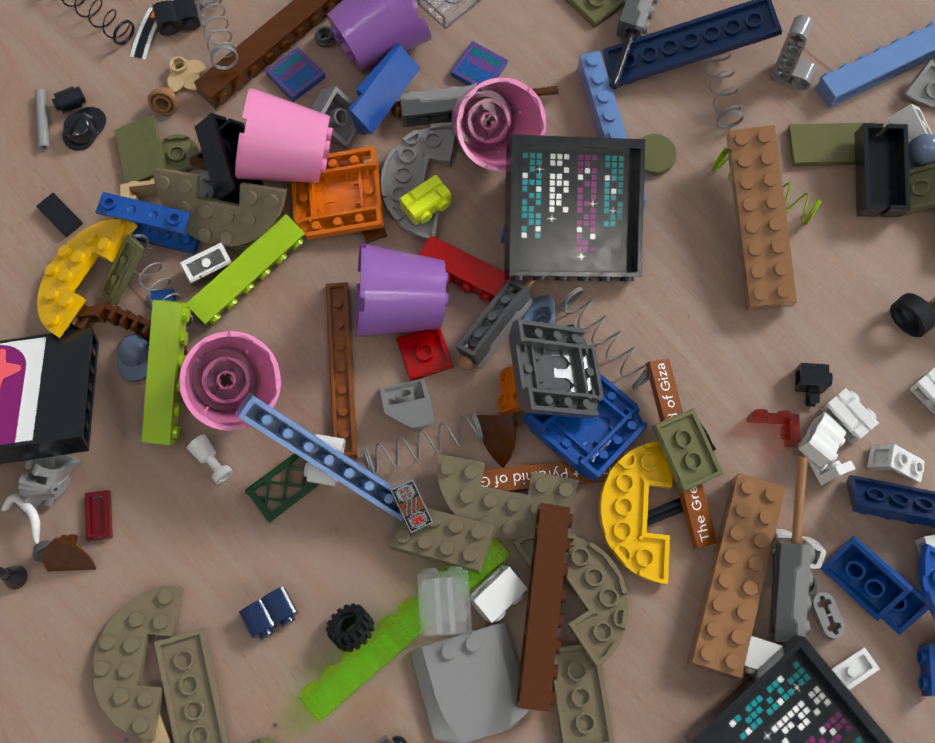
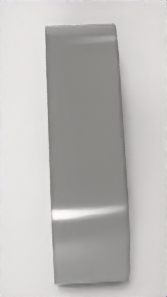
[811,592,845,639]

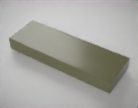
[100,235,145,305]

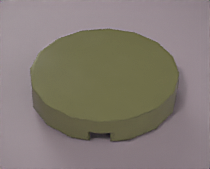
[162,134,199,173]
[640,134,676,176]

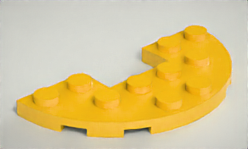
[37,219,137,338]
[599,441,673,585]

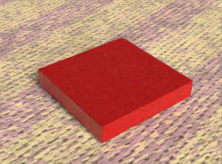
[396,328,454,381]

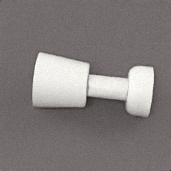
[187,434,233,484]

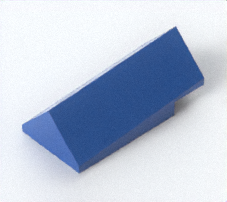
[348,44,420,135]
[821,536,929,635]

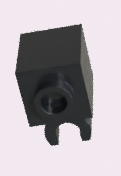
[795,363,833,407]

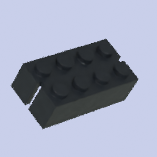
[195,113,264,203]
[855,123,911,217]

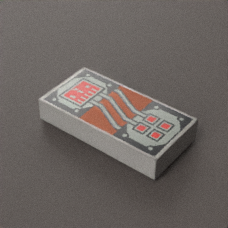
[390,478,433,533]

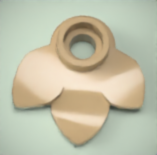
[167,56,207,93]

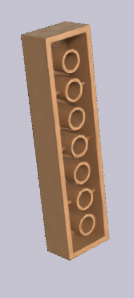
[726,125,797,311]
[687,473,786,679]

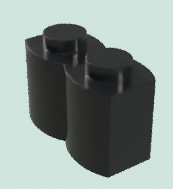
[152,0,201,35]

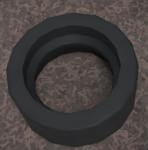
[890,293,935,337]

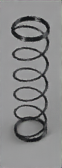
[61,0,135,45]

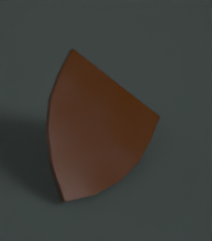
[477,415,518,468]
[42,534,96,572]

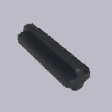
[647,498,683,526]

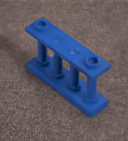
[95,192,200,255]

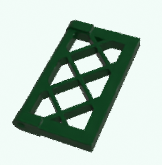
[245,453,320,523]

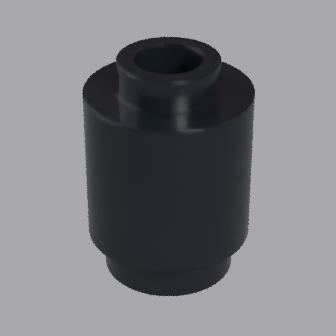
[52,86,87,114]

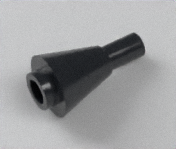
[0,565,27,589]

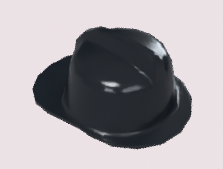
[62,107,106,151]

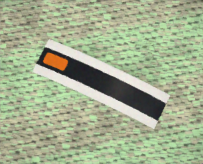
[130,7,157,60]

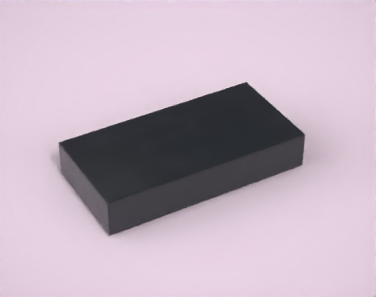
[36,193,83,237]

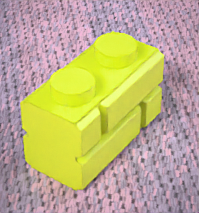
[399,175,451,226]

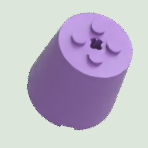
[326,0,432,71]
[355,243,448,337]

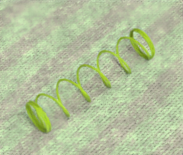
[712,147,822,225]

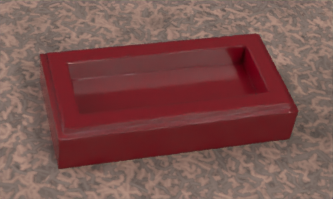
[85,490,113,541]

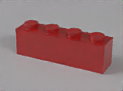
[419,235,510,304]

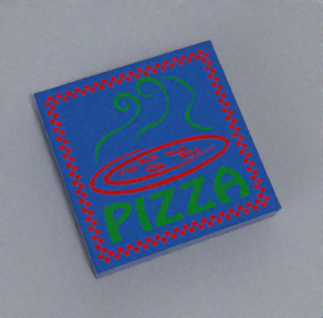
[450,41,508,86]
[266,47,326,102]

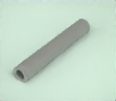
[35,89,50,151]

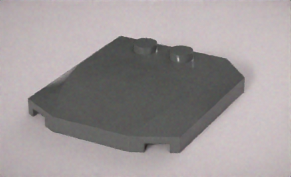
[509,319,603,419]

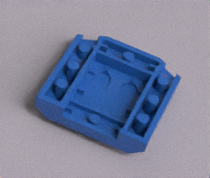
[524,374,648,481]

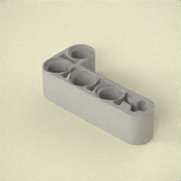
[771,15,817,90]

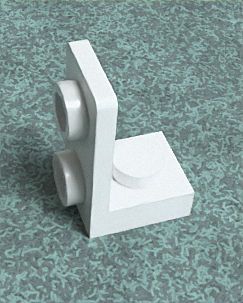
[799,443,856,486]
[867,444,925,482]

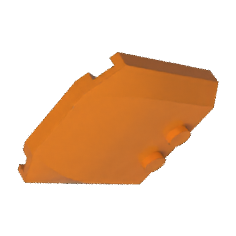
[291,146,384,240]

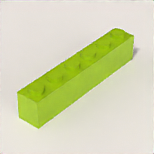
[187,214,305,327]
[142,300,191,445]

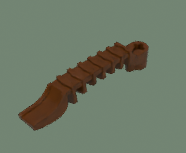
[70,301,188,356]

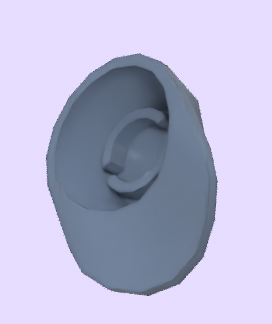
[909,134,935,169]
[522,295,556,324]
[117,334,149,382]

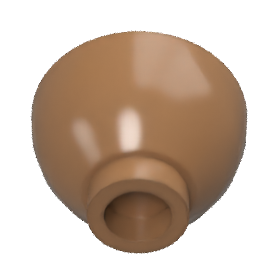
[148,87,178,116]

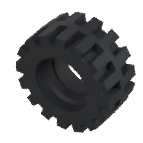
[326,603,375,652]

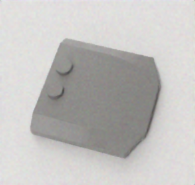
[410,622,530,743]

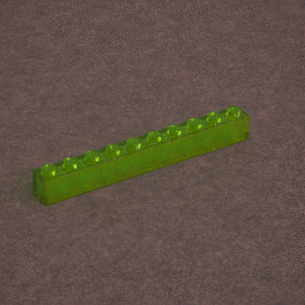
[299,537,510,723]

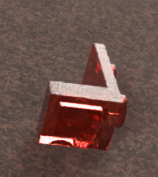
[747,409,800,447]

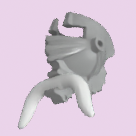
[1,455,82,544]

